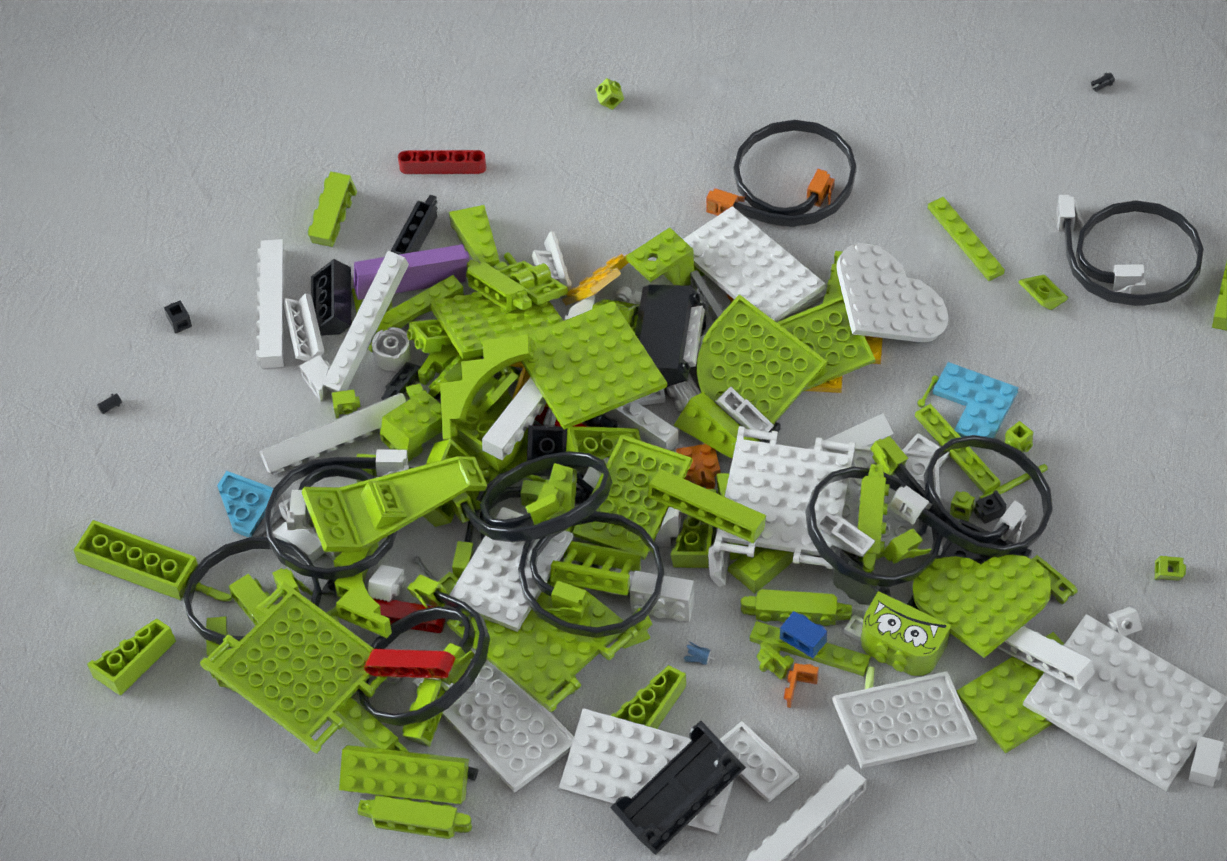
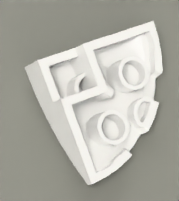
[655,507,684,547]

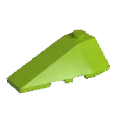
[455,413,525,472]
[566,427,641,460]

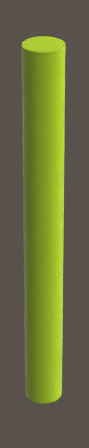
[979,463,1048,499]

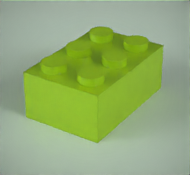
[381,390,443,454]

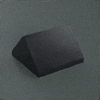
[527,424,567,461]

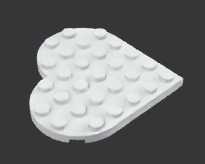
[837,243,948,342]

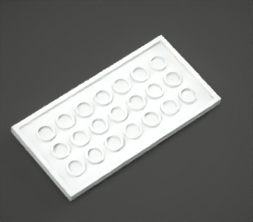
[683,206,826,322]
[413,647,574,793]
[559,708,741,834]

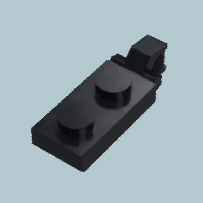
[381,362,421,400]

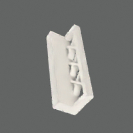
[283,293,324,361]

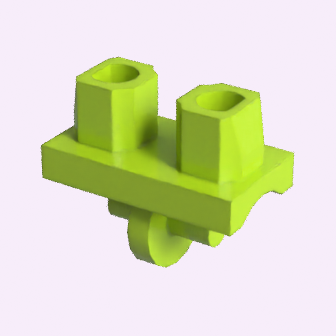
[756,641,794,680]

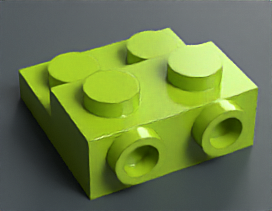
[407,319,452,354]

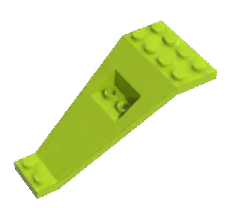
[301,456,487,552]

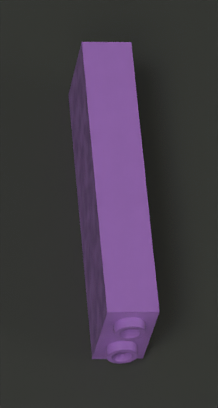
[353,244,469,300]

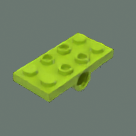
[498,261,568,305]

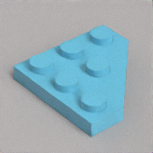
[217,471,273,537]

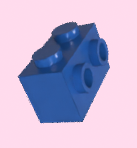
[780,611,827,658]

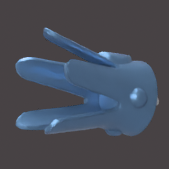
[684,641,715,665]

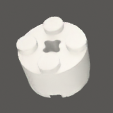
[372,327,412,372]

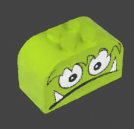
[860,591,952,676]

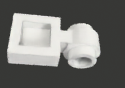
[615,286,642,304]

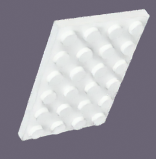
[450,507,573,632]
[833,671,977,769]

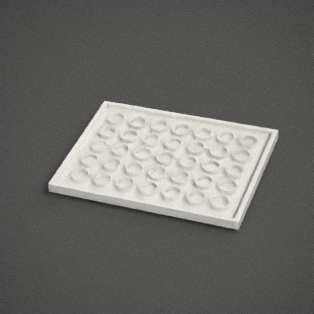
[1023,614,1227,791]

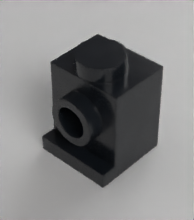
[164,300,192,334]
[974,490,1006,524]

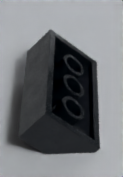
[311,259,352,336]

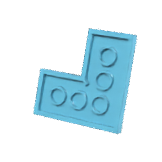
[933,362,1019,438]

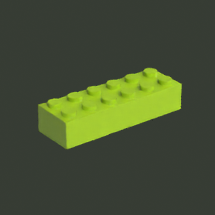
[74,520,198,600]
[339,745,469,804]

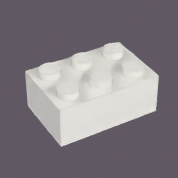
[630,571,695,622]

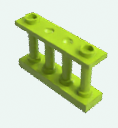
[550,541,641,596]

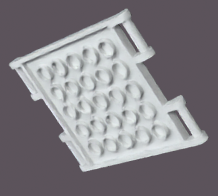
[714,426,855,569]

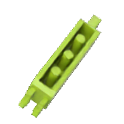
[466,260,532,311]
[857,464,889,573]
[740,589,852,626]
[335,697,408,752]
[357,795,472,839]

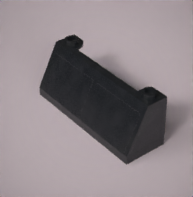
[635,285,701,387]
[610,720,746,855]

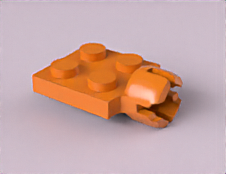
[676,444,721,489]

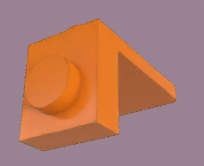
[784,663,819,708]

